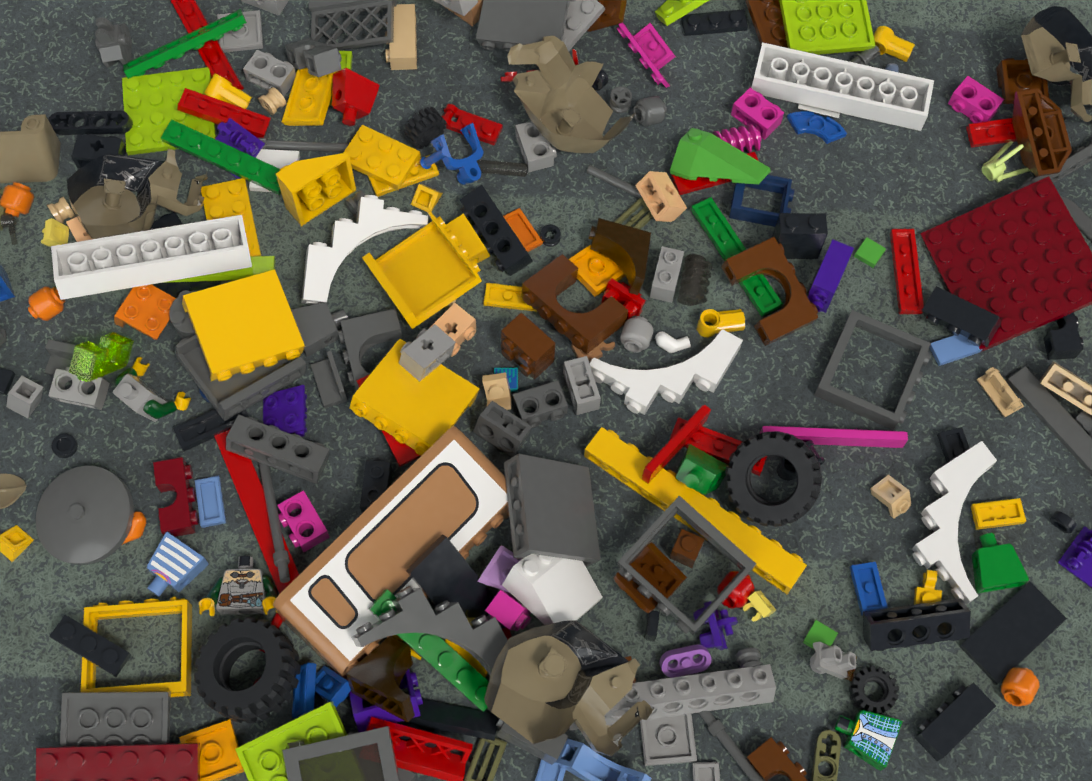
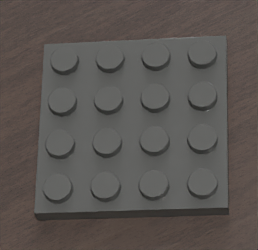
[60,691,171,747]

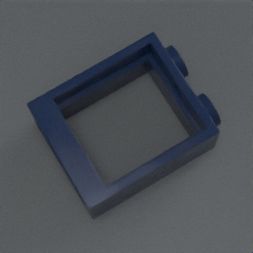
[729,175,795,227]

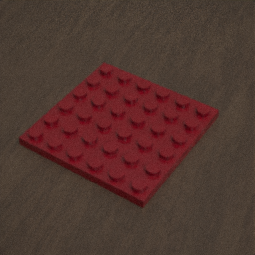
[920,176,1092,352]

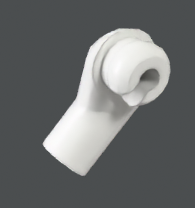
[655,331,691,353]

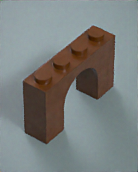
[721,237,819,346]
[521,254,628,354]

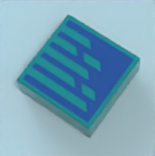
[494,368,518,392]

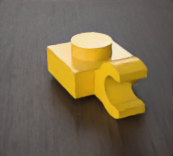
[914,570,942,605]

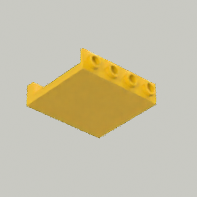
[362,211,482,329]
[182,269,305,381]
[349,339,480,456]

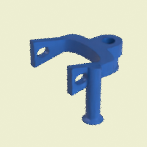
[420,123,484,185]

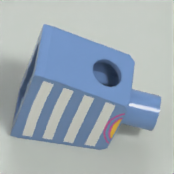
[147,532,209,597]

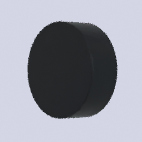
[51,434,78,458]
[1050,511,1077,533]

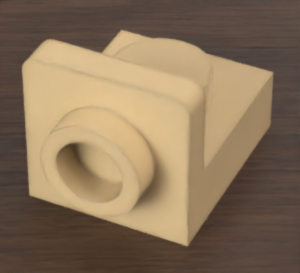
[482,372,511,410]
[871,475,911,518]

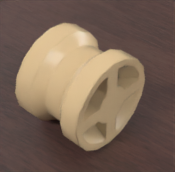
[259,87,287,115]
[47,197,76,224]

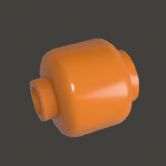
[0,182,34,218]
[28,286,65,321]
[1000,667,1040,706]

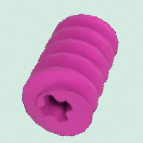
[713,124,761,153]

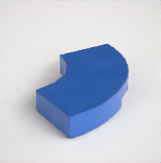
[787,111,847,144]

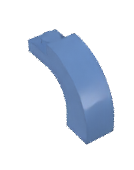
[555,738,652,781]

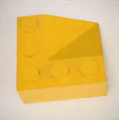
[276,152,356,226]

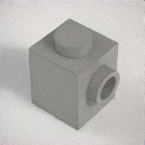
[6,376,43,418]

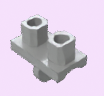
[810,642,856,679]

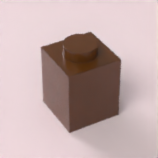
[670,529,705,568]

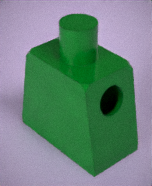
[675,444,728,495]
[972,533,1029,594]

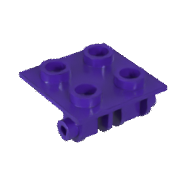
[216,118,265,179]
[263,385,307,437]
[1058,526,1092,588]

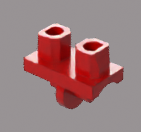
[601,278,646,320]

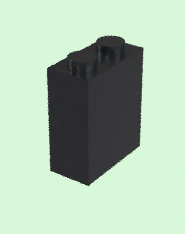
[772,213,828,259]

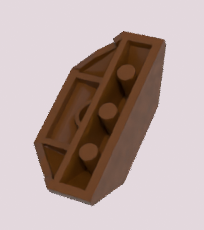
[1012,88,1072,177]

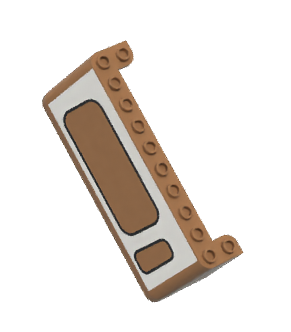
[273,426,510,680]

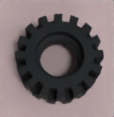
[404,107,447,149]
[849,666,899,715]

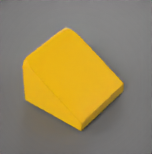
[410,184,443,212]
[0,525,34,562]

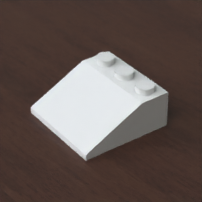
[502,554,602,625]

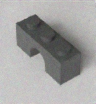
[285,38,342,77]

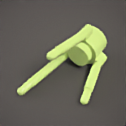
[982,142,1030,183]

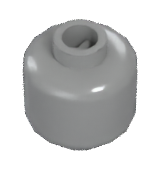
[620,316,654,353]

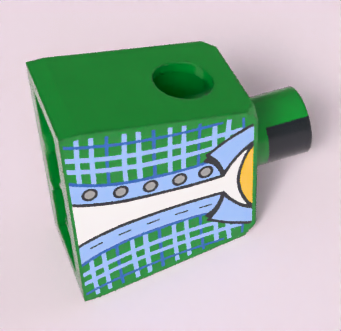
[834,710,903,771]

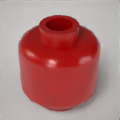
[717,571,755,609]

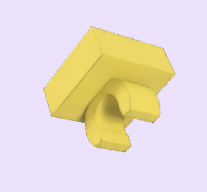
[41,218,69,247]
[743,590,776,622]

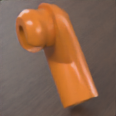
[122,512,147,545]

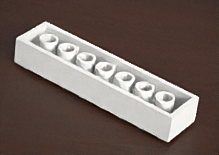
[751,43,934,131]
[51,215,252,300]

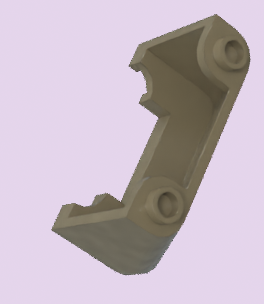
[0,114,61,184]

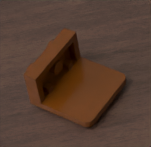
[613,542,687,613]

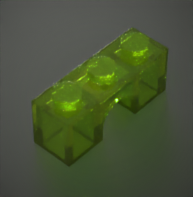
[69,332,134,382]

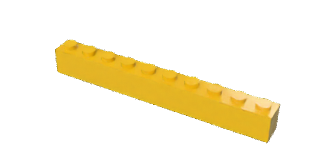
[584,427,807,594]

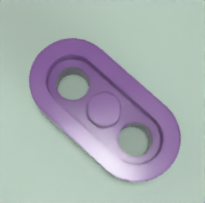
[659,645,712,678]

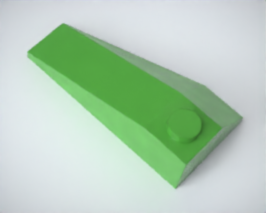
[670,128,770,184]

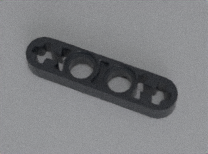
[48,110,133,135]

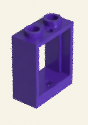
[808,239,854,313]
[347,669,423,733]

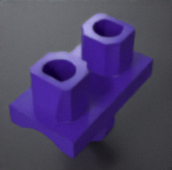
[693,601,738,650]

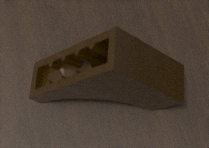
[588,218,651,295]
[346,636,415,722]

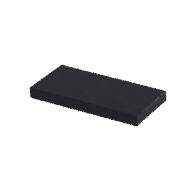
[406,534,495,618]
[959,581,1067,685]

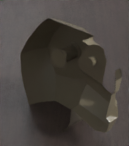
[507,36,636,153]

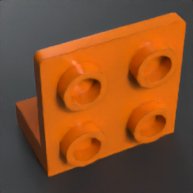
[114,284,176,340]

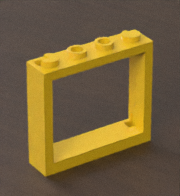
[81,597,192,697]

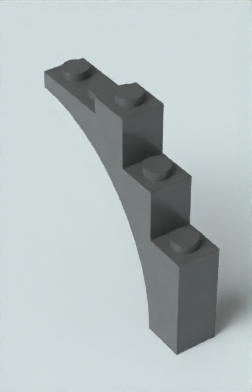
[351,586,508,676]

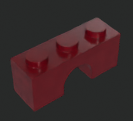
[153,457,199,537]

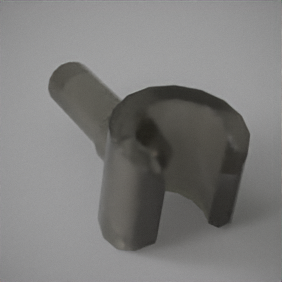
[0,214,18,245]

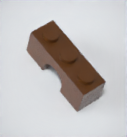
[747,737,807,781]

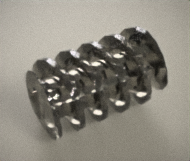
[677,254,713,306]

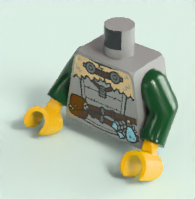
[113,357,191,422]
[199,556,278,616]

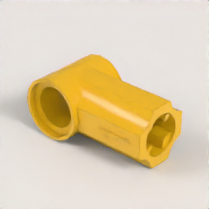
[873,26,915,62]
[204,73,252,109]
[697,309,745,337]

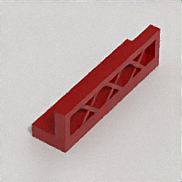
[359,717,473,781]

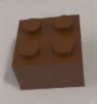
[501,312,556,380]

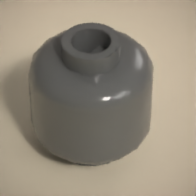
[633,96,667,127]

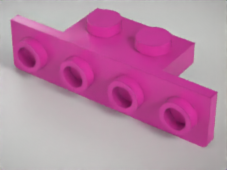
[616,23,676,88]

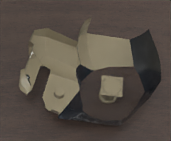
[1021,6,1092,122]
[67,149,208,239]
[484,620,654,756]

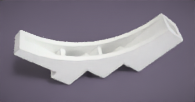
[301,195,428,305]
[590,329,743,415]
[912,441,997,605]

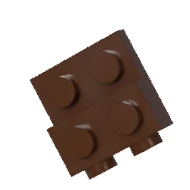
[587,0,627,32]
[996,58,1049,104]

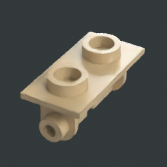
[977,367,1024,418]

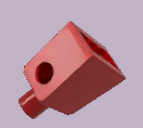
[332,68,380,126]

